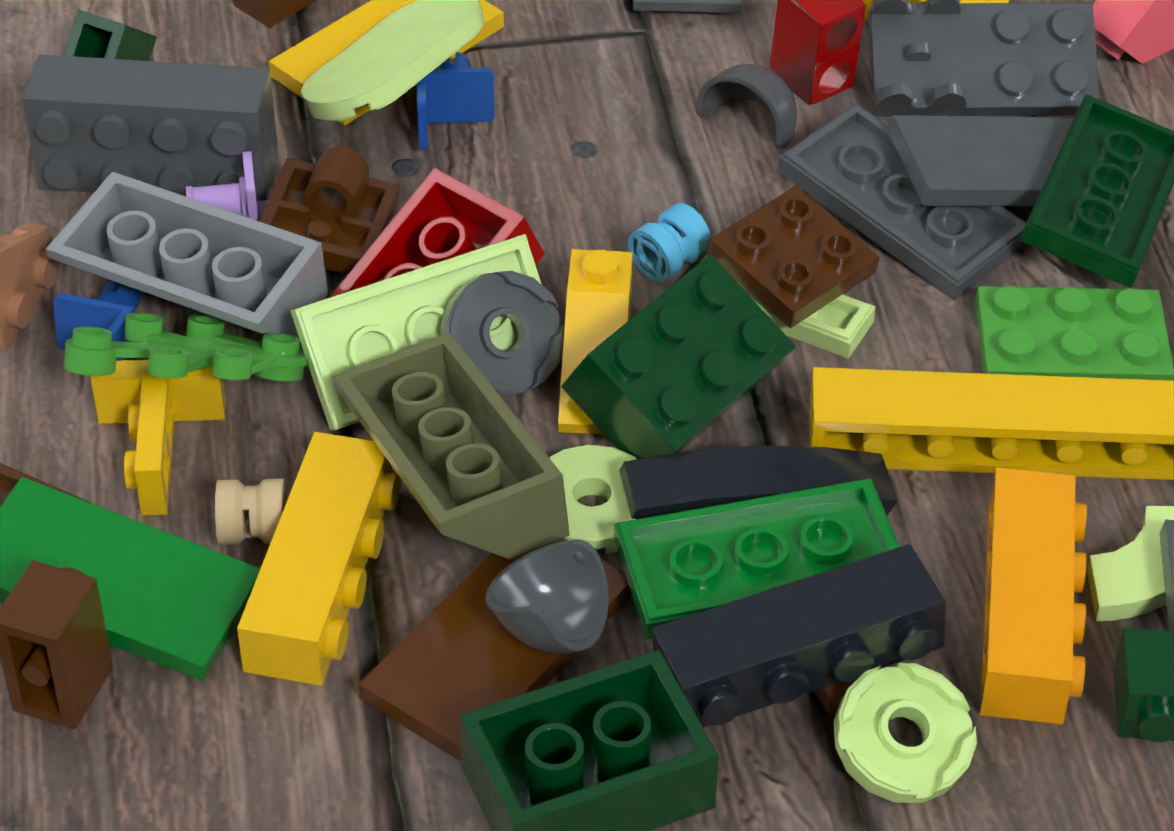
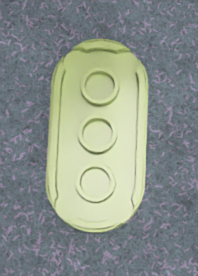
[301,0,484,121]

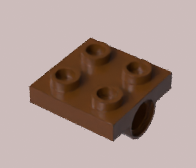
[259,146,400,274]
[707,186,880,329]

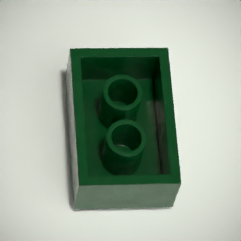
[561,254,796,459]
[459,650,719,831]

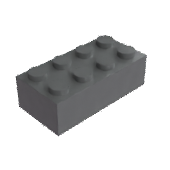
[22,54,279,201]

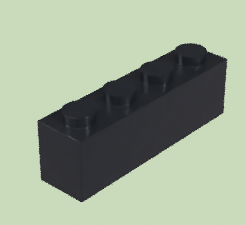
[652,544,946,728]

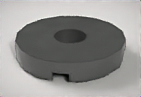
[440,271,565,396]

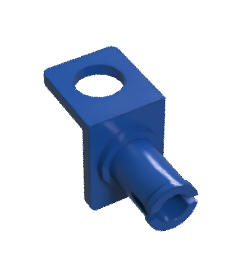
[417,52,495,150]
[53,280,141,361]

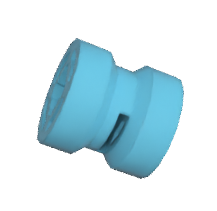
[627,203,711,283]

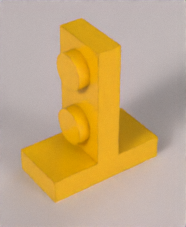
[91,360,226,516]

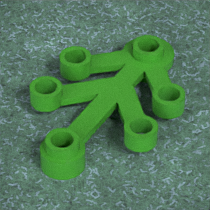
[63,312,308,381]

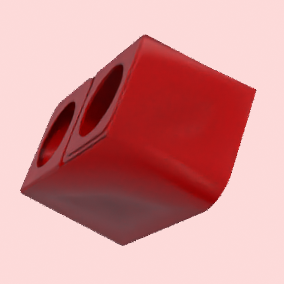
[770,0,866,105]

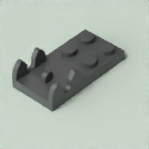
[868,0,1099,117]

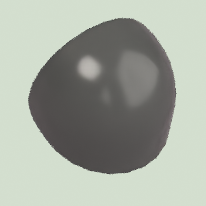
[697,64,797,148]
[485,540,609,654]

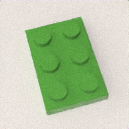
[975,286,1174,381]

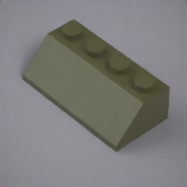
[333,332,570,559]

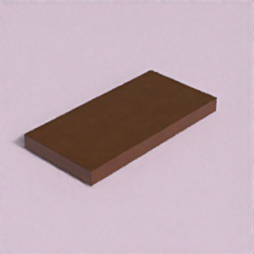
[358,538,632,761]

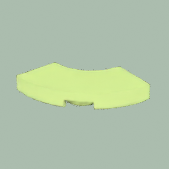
[1087,506,1174,622]

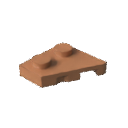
[0,222,60,351]

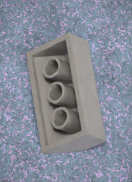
[46,172,328,334]

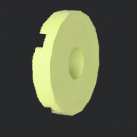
[549,445,637,554]
[834,663,977,803]

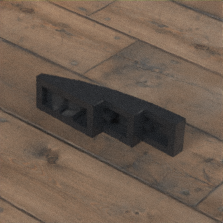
[619,446,898,519]

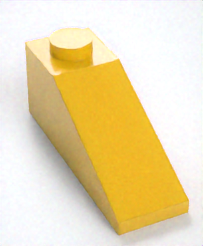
[558,249,633,435]

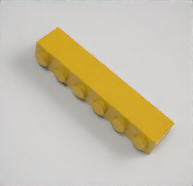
[809,367,1174,480]

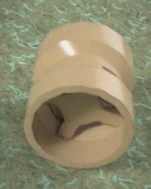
[215,478,287,545]

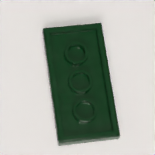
[1019,94,1174,288]

